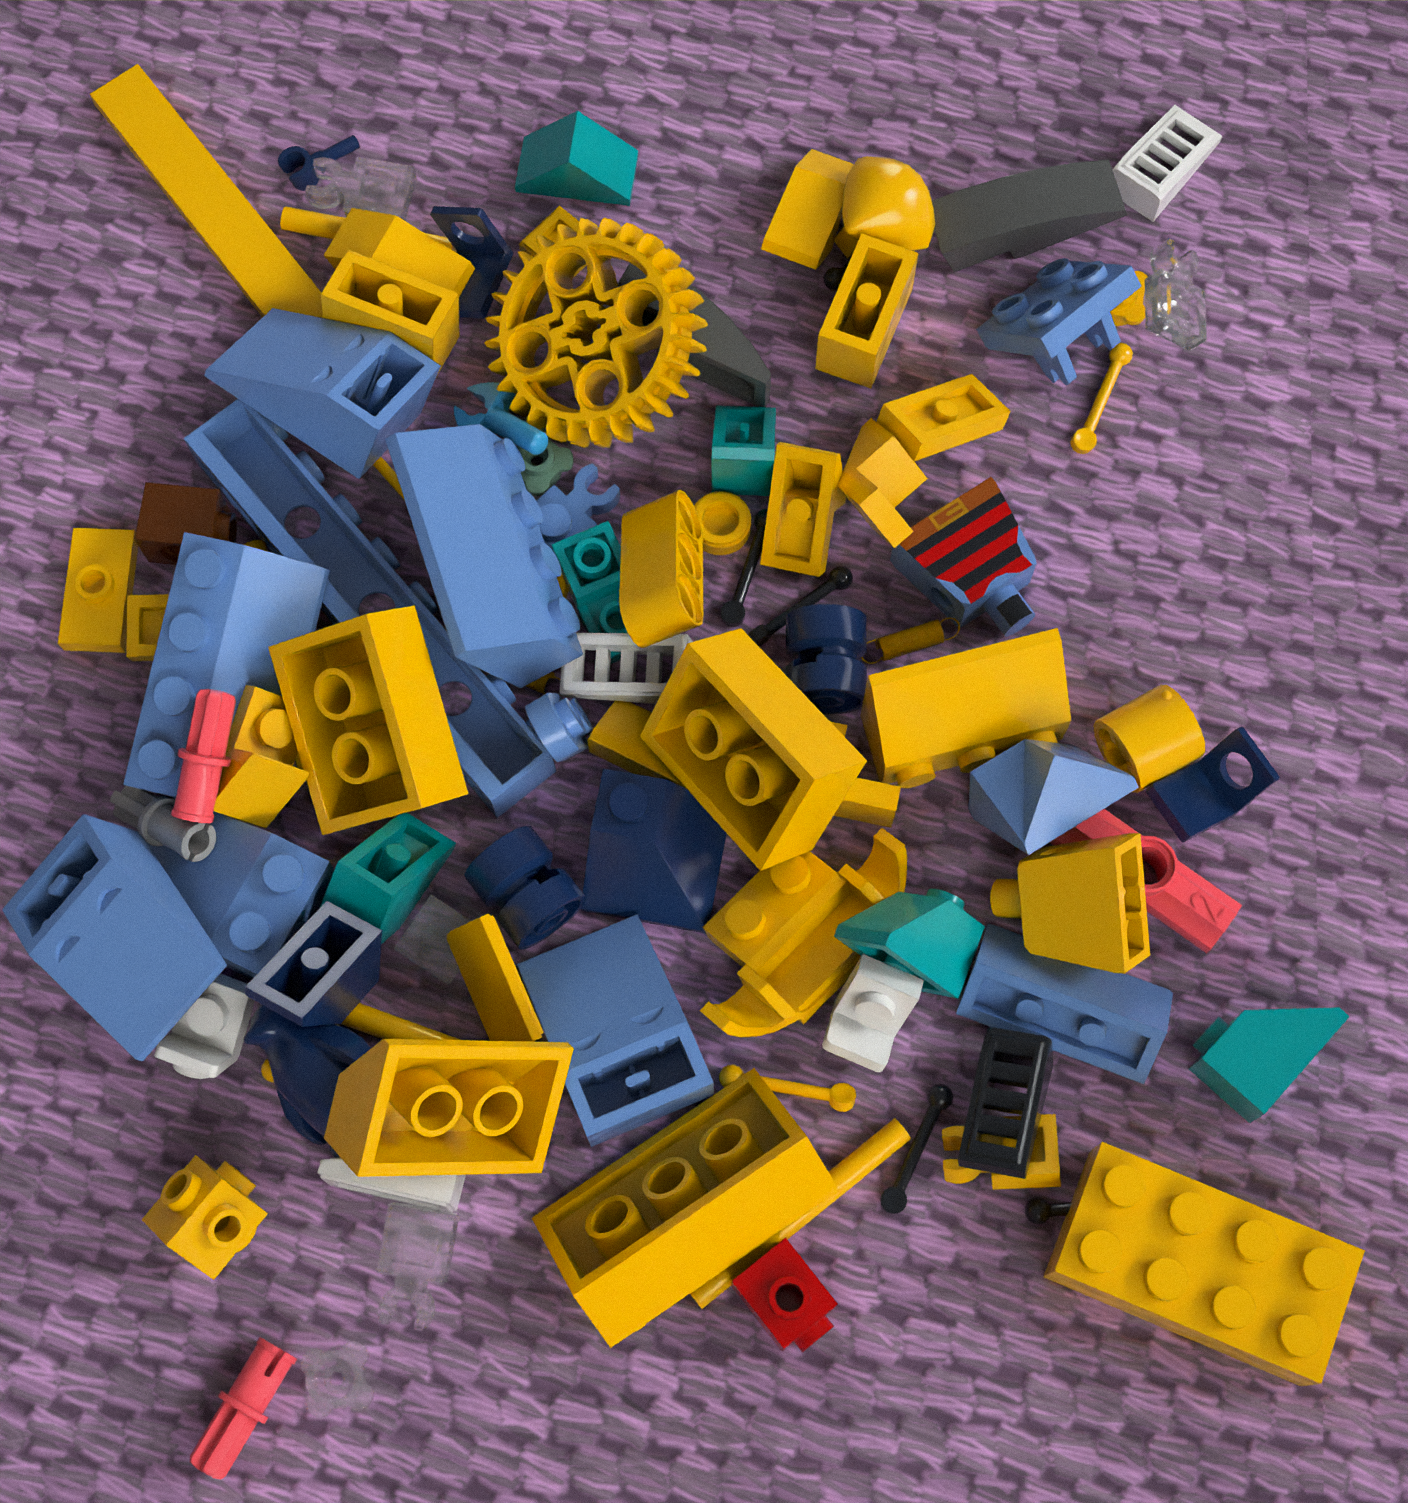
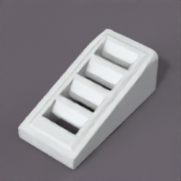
[1113,105,1222,222]
[560,633,693,704]
[317,1157,466,1214]

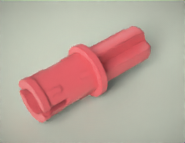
[171,689,236,823]
[189,1337,297,1480]

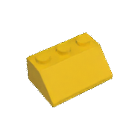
[860,628,1071,788]
[324,1039,574,1177]

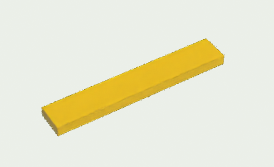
[90,64,323,318]

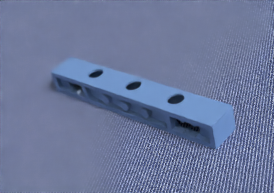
[184,399,556,818]

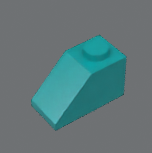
[320,813,456,944]
[834,889,985,999]
[1189,1007,1350,1123]

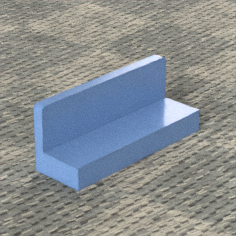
[956,924,1173,1084]

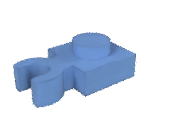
[536,463,620,549]

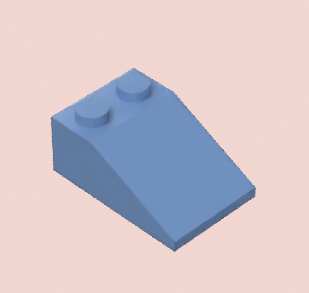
[147,797,335,979]

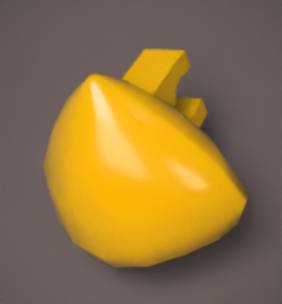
[833,156,935,258]

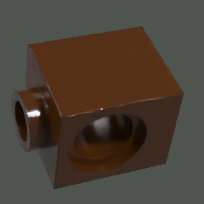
[134,482,237,565]

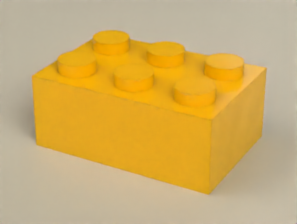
[268,605,468,835]
[640,628,867,871]

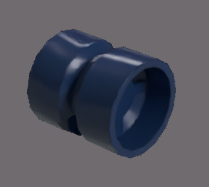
[786,604,867,714]
[464,826,586,950]

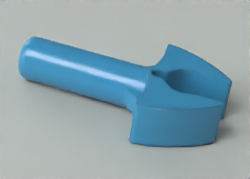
[454,382,548,455]

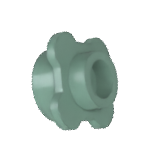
[517,428,574,496]

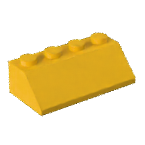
[532,1068,840,1348]

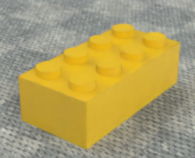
[1043,1142,1365,1386]

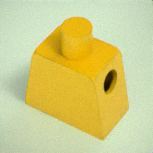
[990,833,1150,974]

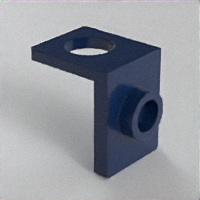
[430,206,514,319]
[1146,727,1280,843]

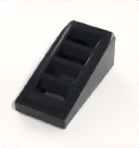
[958,1027,1053,1179]

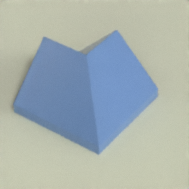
[968,739,1139,855]

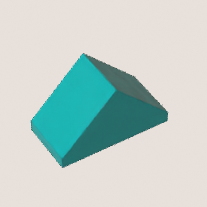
[515,111,639,206]
[711,405,776,496]

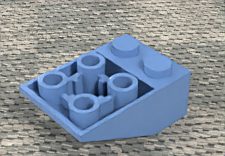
[204,308,441,479]
[2,814,227,1061]
[517,914,714,1147]

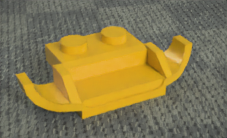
[700,828,907,1037]

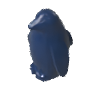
[243,1004,371,1158]

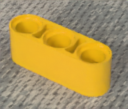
[619,490,704,648]

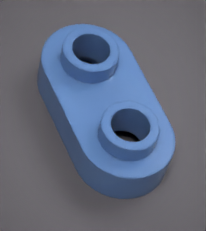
[525,693,593,762]

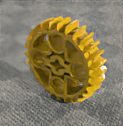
[484,218,708,448]

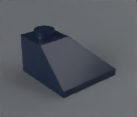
[581,768,727,934]

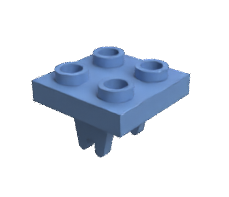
[976,258,1142,385]

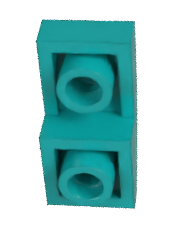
[551,521,628,664]

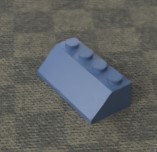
[385,424,583,688]
[123,532,330,797]

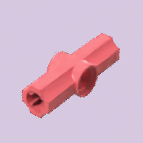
[1050,809,1242,954]

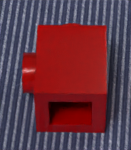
[731,1237,838,1353]

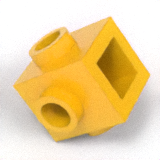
[142,1155,268,1280]

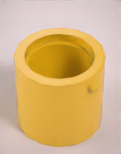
[1093,684,1205,793]

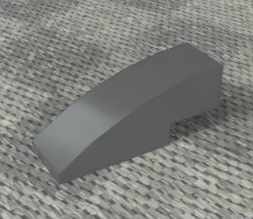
[932,159,1127,272]
[618,263,771,407]

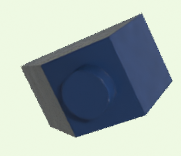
[245,901,382,1027]

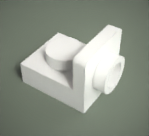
[822,954,924,1072]
[154,974,255,1079]

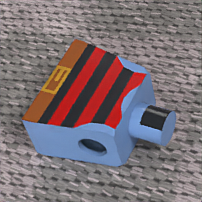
[890,477,1037,637]

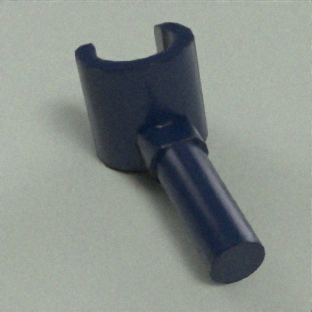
[278,135,360,191]

